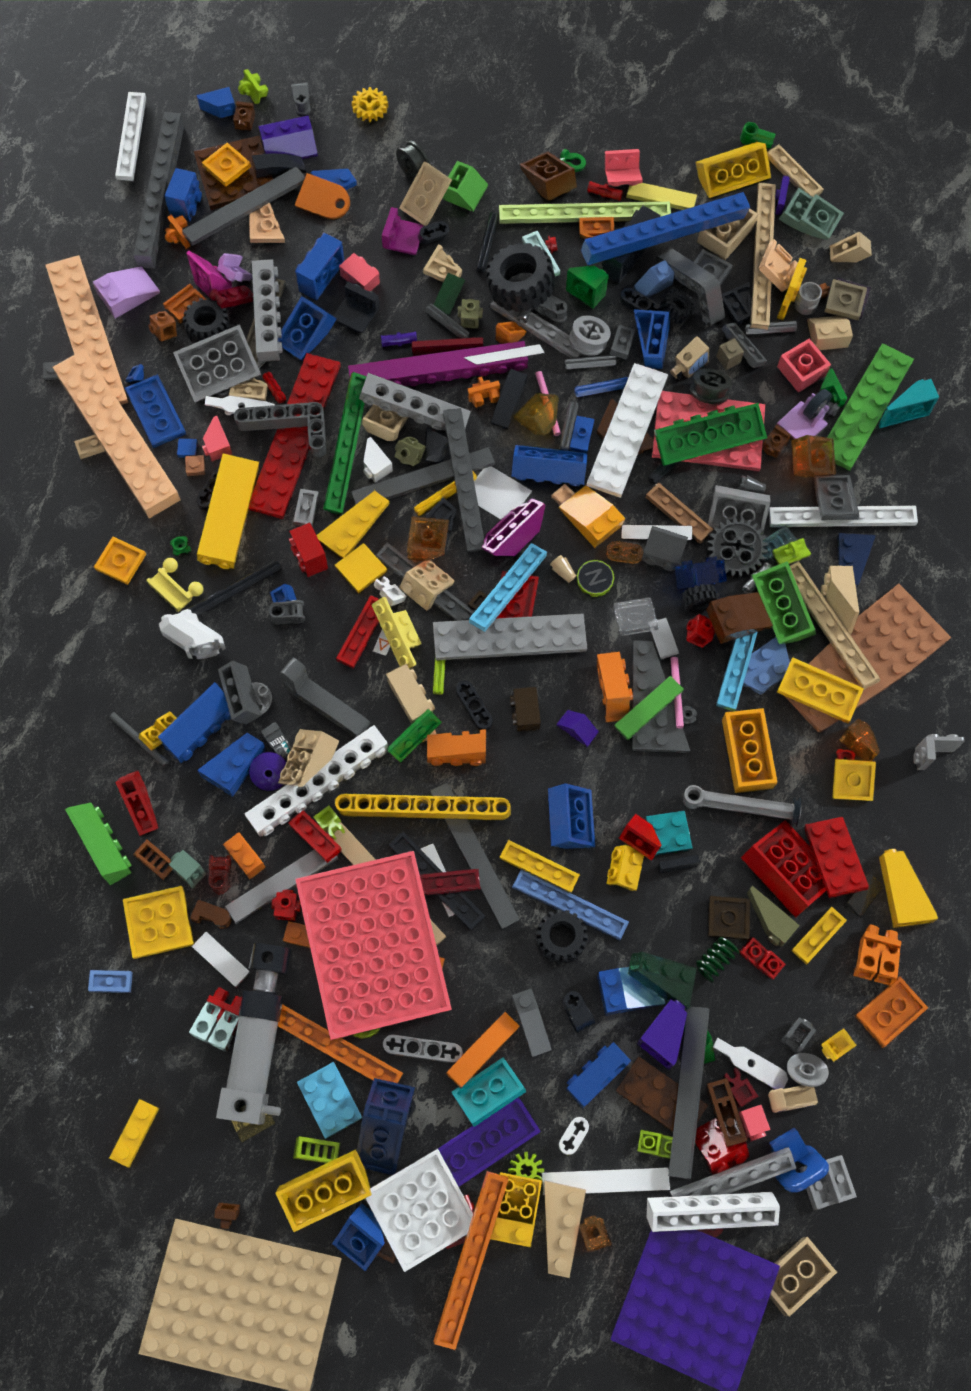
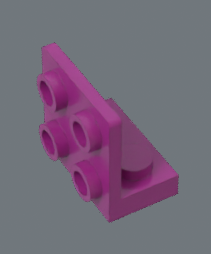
[382,207,424,255]

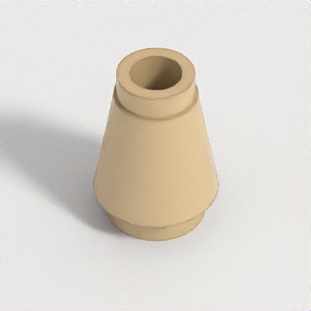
[550,555,576,583]

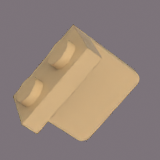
[399,560,454,611]

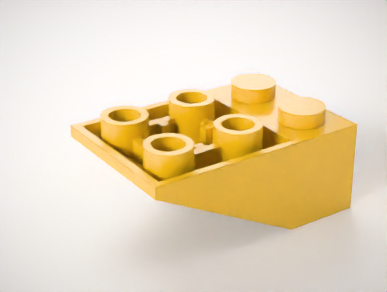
[490,1172,542,1247]

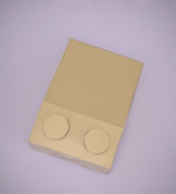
[821,566,859,634]

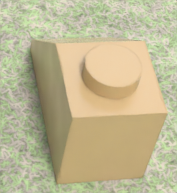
[830,232,872,262]

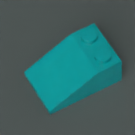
[878,379,939,428]

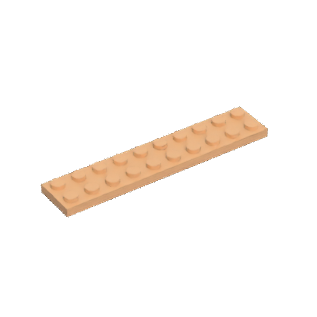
[46,255,128,405]

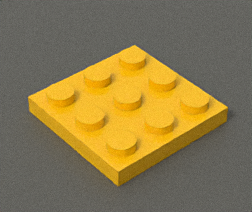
[123,886,194,959]

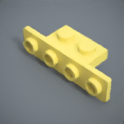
[372,597,422,669]

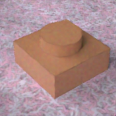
[185,455,205,476]

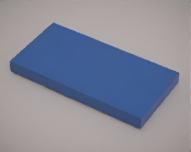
[125,374,186,448]

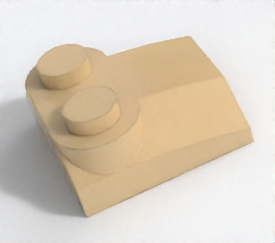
[362,404,408,441]

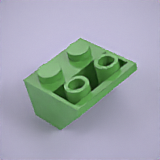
[443,161,488,212]

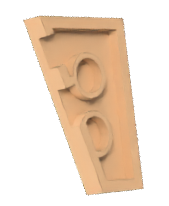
[250,203,285,243]

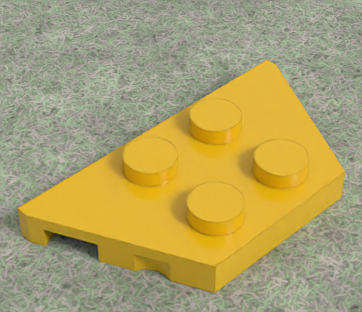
[777,258,807,320]

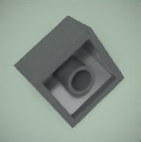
[642,526,688,572]

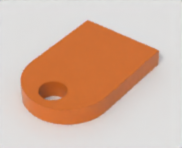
[295,173,350,220]

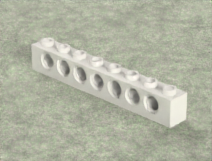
[245,725,388,837]

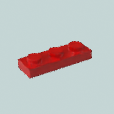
[288,810,342,863]

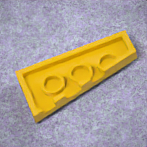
[317,490,390,559]

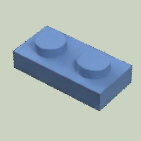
[88,970,133,993]

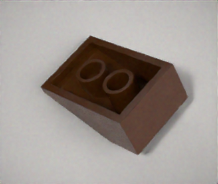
[519,151,577,201]
[706,592,773,644]

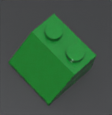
[566,265,609,309]

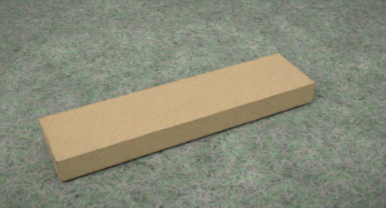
[767,144,824,197]

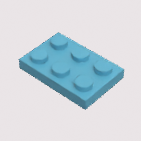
[297,1062,362,1139]

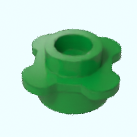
[170,536,191,556]

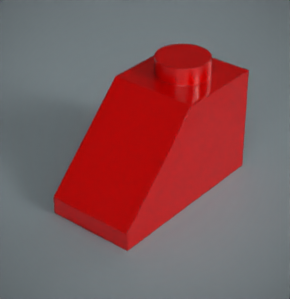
[619,814,661,861]

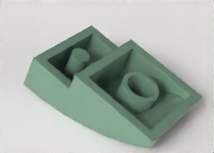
[779,188,844,240]

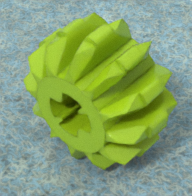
[508,1152,544,1180]

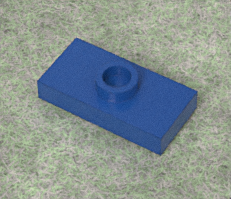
[569,416,594,453]

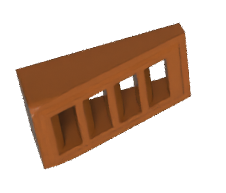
[133,839,173,880]

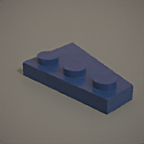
[837,533,876,588]

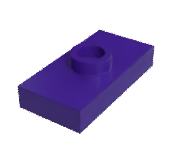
[775,176,790,215]

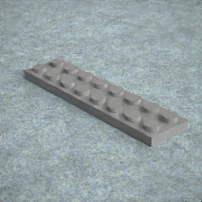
[433,614,587,660]

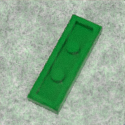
[387,709,442,763]

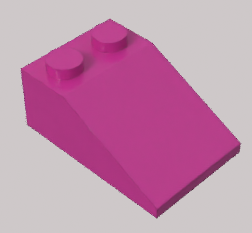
[187,251,233,301]

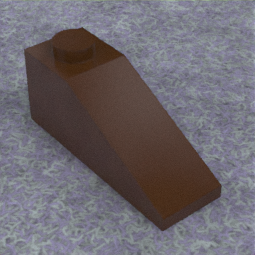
[706,1078,747,1147]

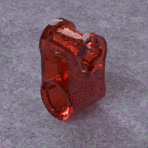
[208,855,231,895]

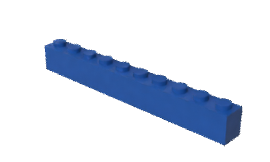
[581,192,750,266]

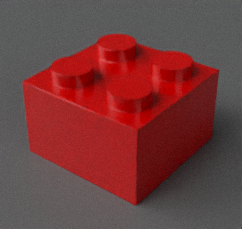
[288,522,328,577]

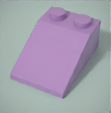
[93,266,160,318]

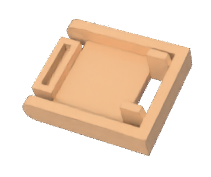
[758,239,798,292]

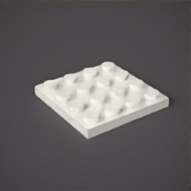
[366,1149,473,1272]

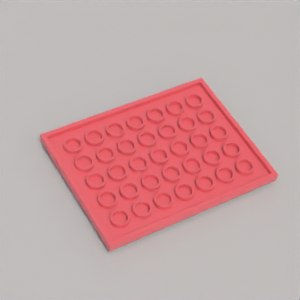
[295,851,452,1040]

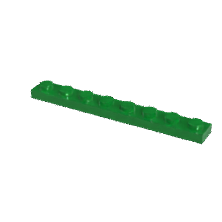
[323,372,367,515]

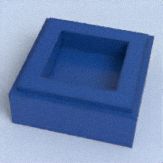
[177,438,198,458]

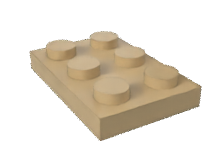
[399,162,452,226]

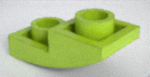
[637,1130,673,1159]

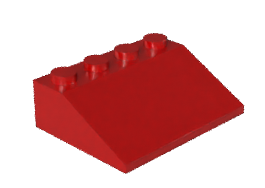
[741,820,826,918]

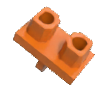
[165,215,190,249]
[468,377,500,408]

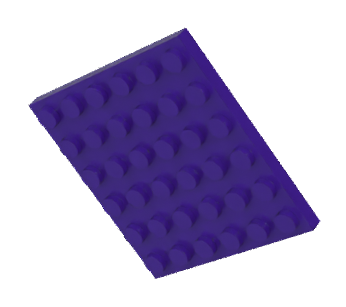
[610,1230,780,1391]

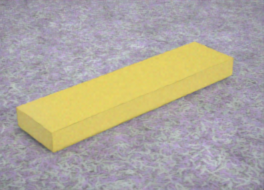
[626,183,697,210]

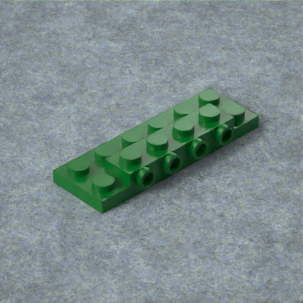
[654,403,767,466]

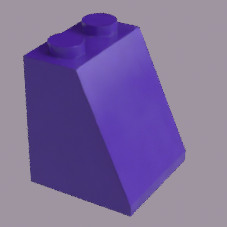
[636,1000,687,1070]

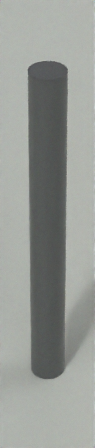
[109,712,169,767]

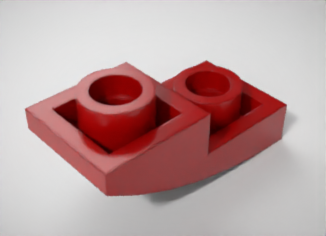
[739,937,785,979]

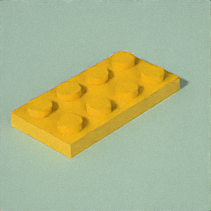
[777,657,864,724]

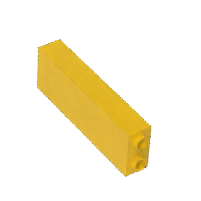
[197,453,259,569]

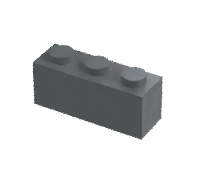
[218,661,261,725]

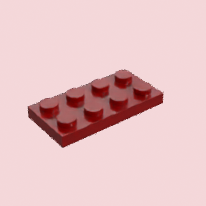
[804,817,869,898]

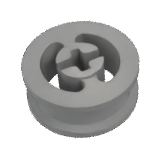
[569,316,611,356]

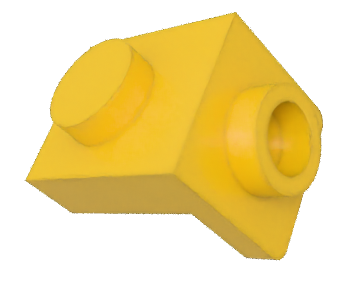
[821,1028,856,1062]

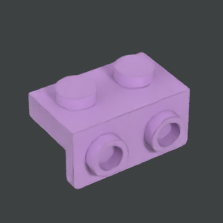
[217,253,252,282]

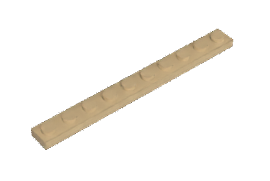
[750,183,776,330]

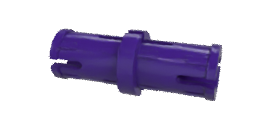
[381,332,417,347]

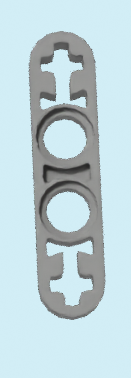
[383,1035,463,1063]

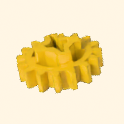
[352,87,388,122]

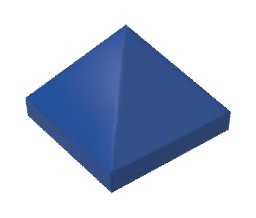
[125,364,144,383]

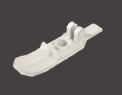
[205,396,277,418]
[713,1038,788,1090]

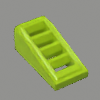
[293,1136,340,1163]

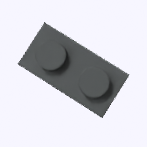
[610,325,635,359]

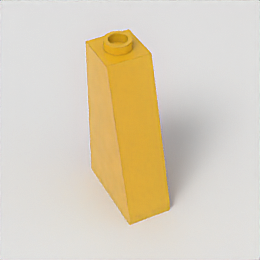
[879,849,938,927]

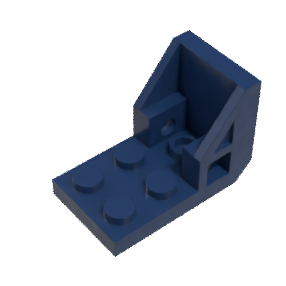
[357,1078,415,1175]

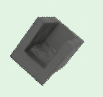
[780,1017,816,1054]

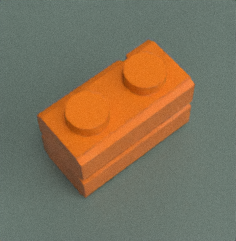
[223,833,265,879]

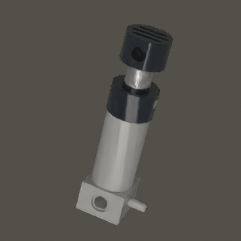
[216,943,291,1125]

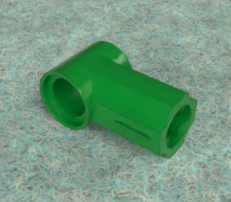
[740,122,776,149]

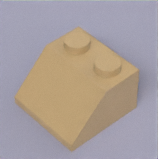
[807,316,853,350]

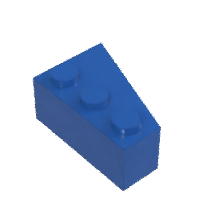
[634,309,670,369]
[197,733,266,797]
[566,1042,631,1108]

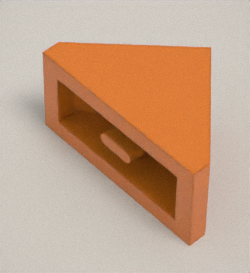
[495,321,527,344]

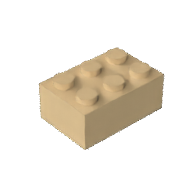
[697,209,758,260]
[770,1237,837,1317]

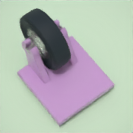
[777,389,832,447]

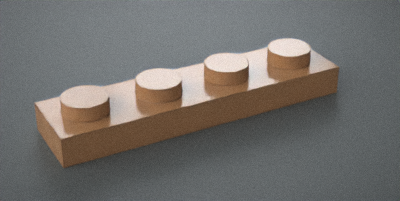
[646,483,713,544]

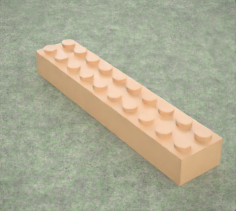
[53,350,181,518]

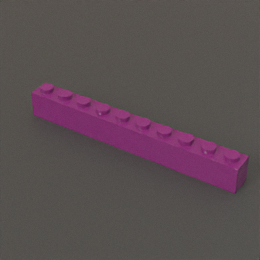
[348,341,528,386]

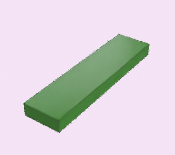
[614,676,684,740]

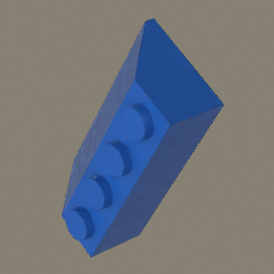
[511,445,587,486]
[158,682,231,763]

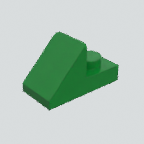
[819,368,847,408]

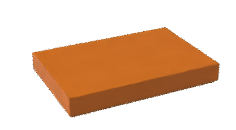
[855,977,928,1048]

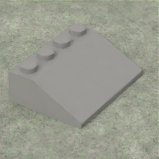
[173,325,261,403]

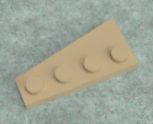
[544,1180,586,1278]

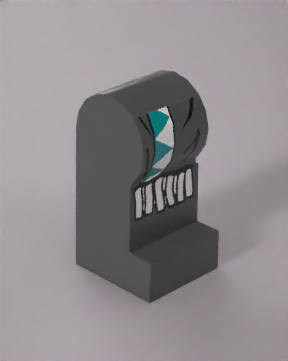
[261,722,292,760]

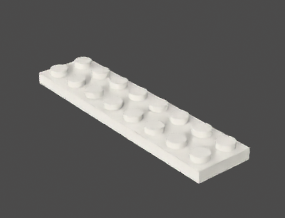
[586,363,668,498]

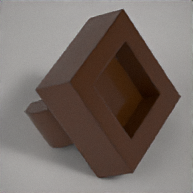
[214,1203,240,1229]

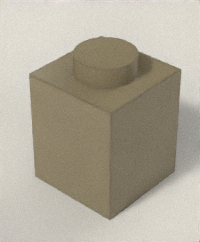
[716,338,744,370]

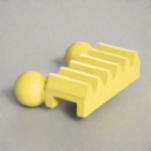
[147,558,203,612]

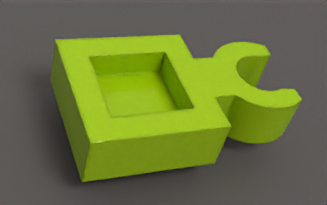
[314,805,345,840]

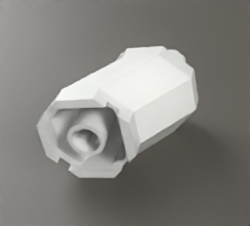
[159,609,226,659]

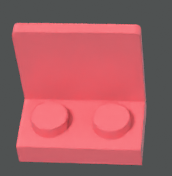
[605,149,642,187]

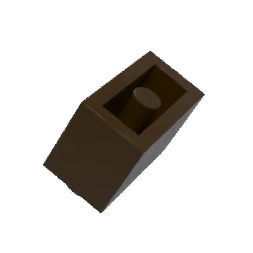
[510,687,541,731]

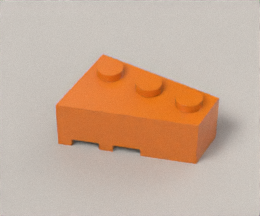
[597,652,633,722]
[427,729,486,766]

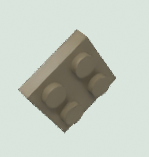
[824,279,867,321]

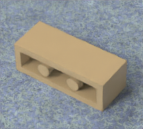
[386,664,435,724]

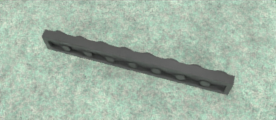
[443,408,484,552]

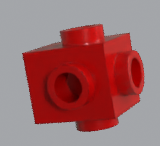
[686,614,715,648]
[272,890,301,921]

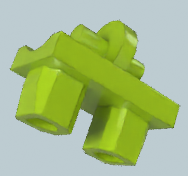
[238,69,268,104]
[772,538,811,565]

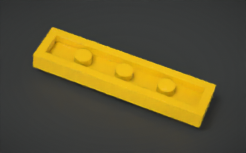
[500,840,580,893]

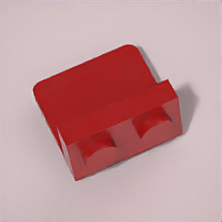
[695,1118,750,1175]

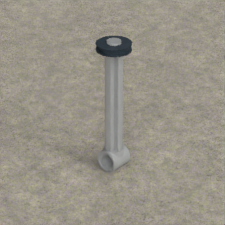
[683,785,801,827]

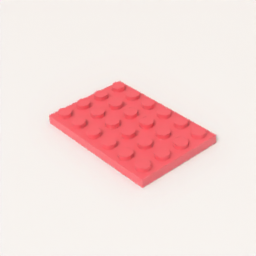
[652,391,765,471]

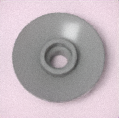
[787,1053,829,1087]

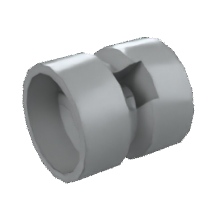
[794,282,822,315]

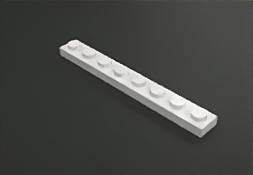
[768,506,918,527]

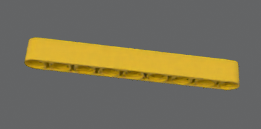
[335,794,511,820]

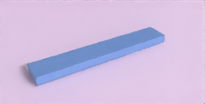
[512,869,629,941]

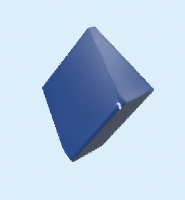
[270,584,297,603]

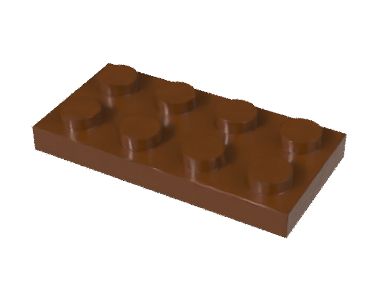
[615,1056,708,1132]

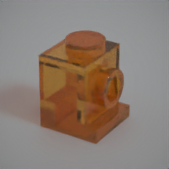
[579,1215,612,1252]

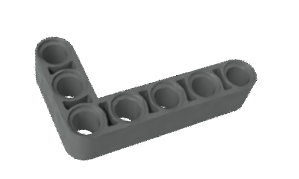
[656,248,725,327]
[234,402,327,458]
[280,658,371,738]

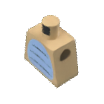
[670,336,709,379]

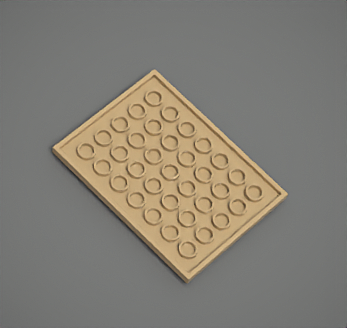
[139,1219,342,1391]

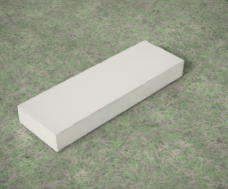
[192,932,250,988]

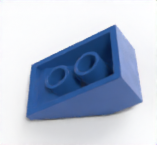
[279,296,337,361]
[597,964,665,1016]

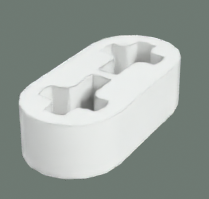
[559,1117,589,1155]

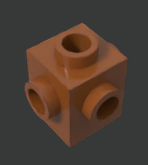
[149,311,177,342]

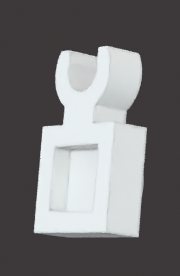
[374,576,407,606]

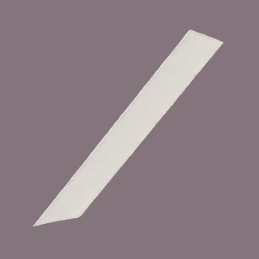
[464,344,544,364]

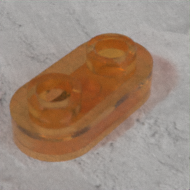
[606,541,644,564]

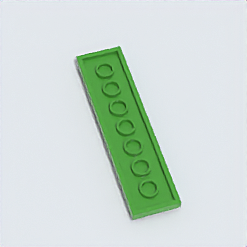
[818,343,914,471]

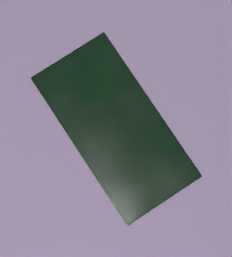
[434,273,465,315]

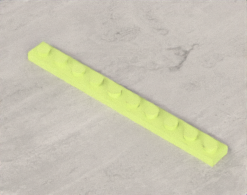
[499,201,671,224]

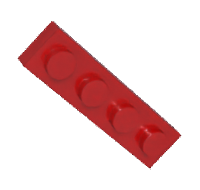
[336,595,379,669]

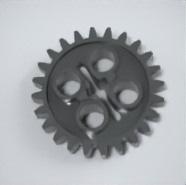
[707,517,768,578]

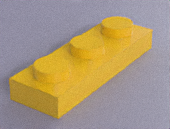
[791,907,847,965]
[109,1099,159,1168]

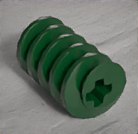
[696,937,740,983]

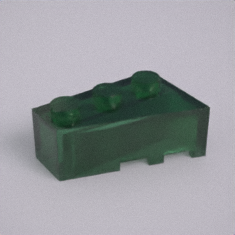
[628,952,697,1009]

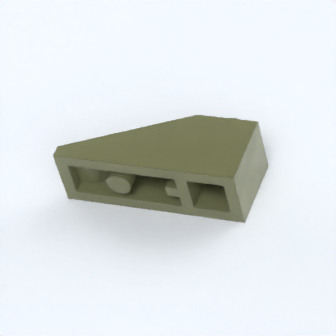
[747,886,800,947]

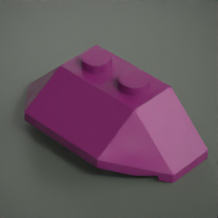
[482,498,545,556]

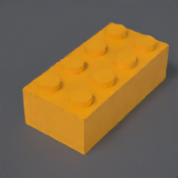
[722,708,777,793]

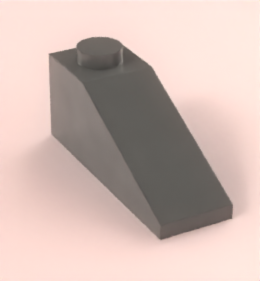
[511,989,552,1057]

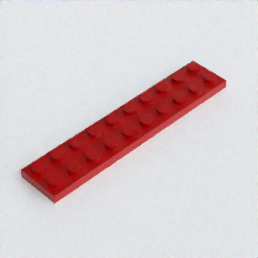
[249,353,341,519]

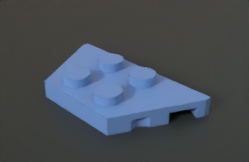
[724,637,790,694]

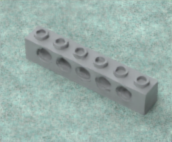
[252,259,283,362]
[359,373,471,431]

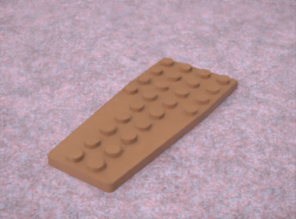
[785,584,951,732]

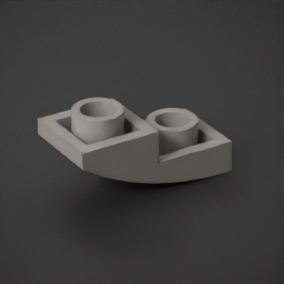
[648,618,679,659]

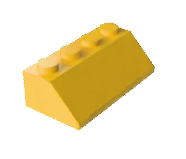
[696,142,771,198]
[276,1149,372,1232]

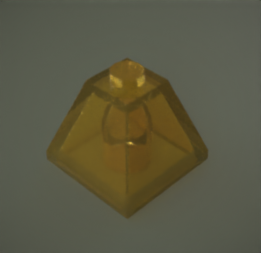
[513,393,559,435]

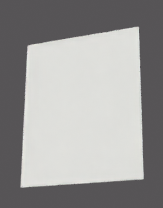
[474,466,532,519]

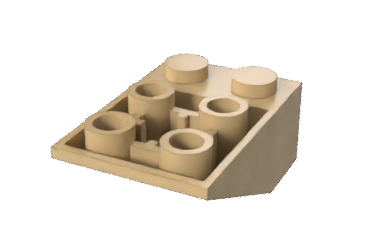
[278,729,339,787]

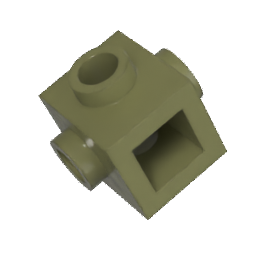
[458,299,483,328]
[394,437,426,466]

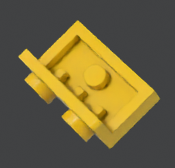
[607,845,644,891]

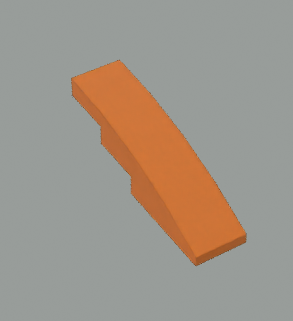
[446,1012,520,1088]

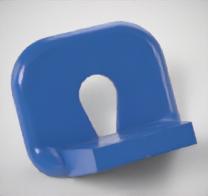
[769,1128,829,1192]

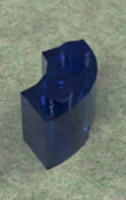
[675,556,727,589]

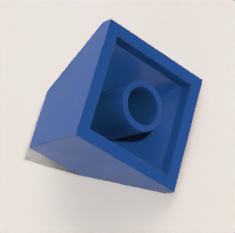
[332,1203,385,1271]

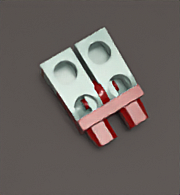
[189,988,242,1052]

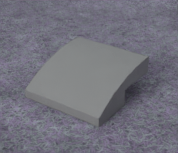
[799,1155,857,1211]

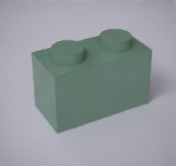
[169,850,206,889]

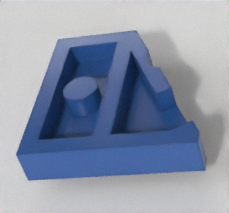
[311,169,357,190]

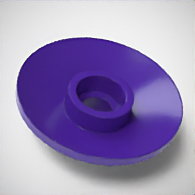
[249,752,286,791]

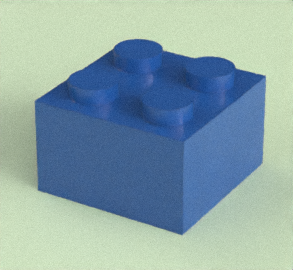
[165,168,202,222]

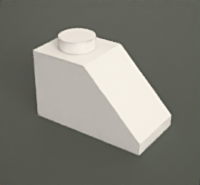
[363,437,393,483]

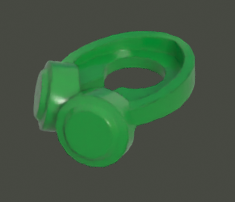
[560,149,586,172]

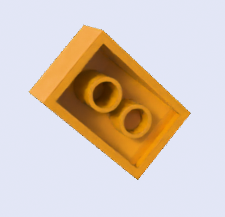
[559,485,625,548]

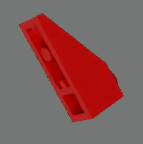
[115,770,158,836]

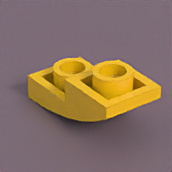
[138,711,177,751]

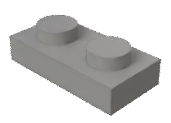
[293,489,319,526]

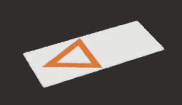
[373,629,390,656]

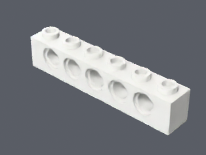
[646,1192,780,1232]

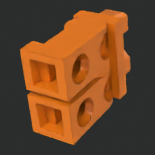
[853,924,901,986]

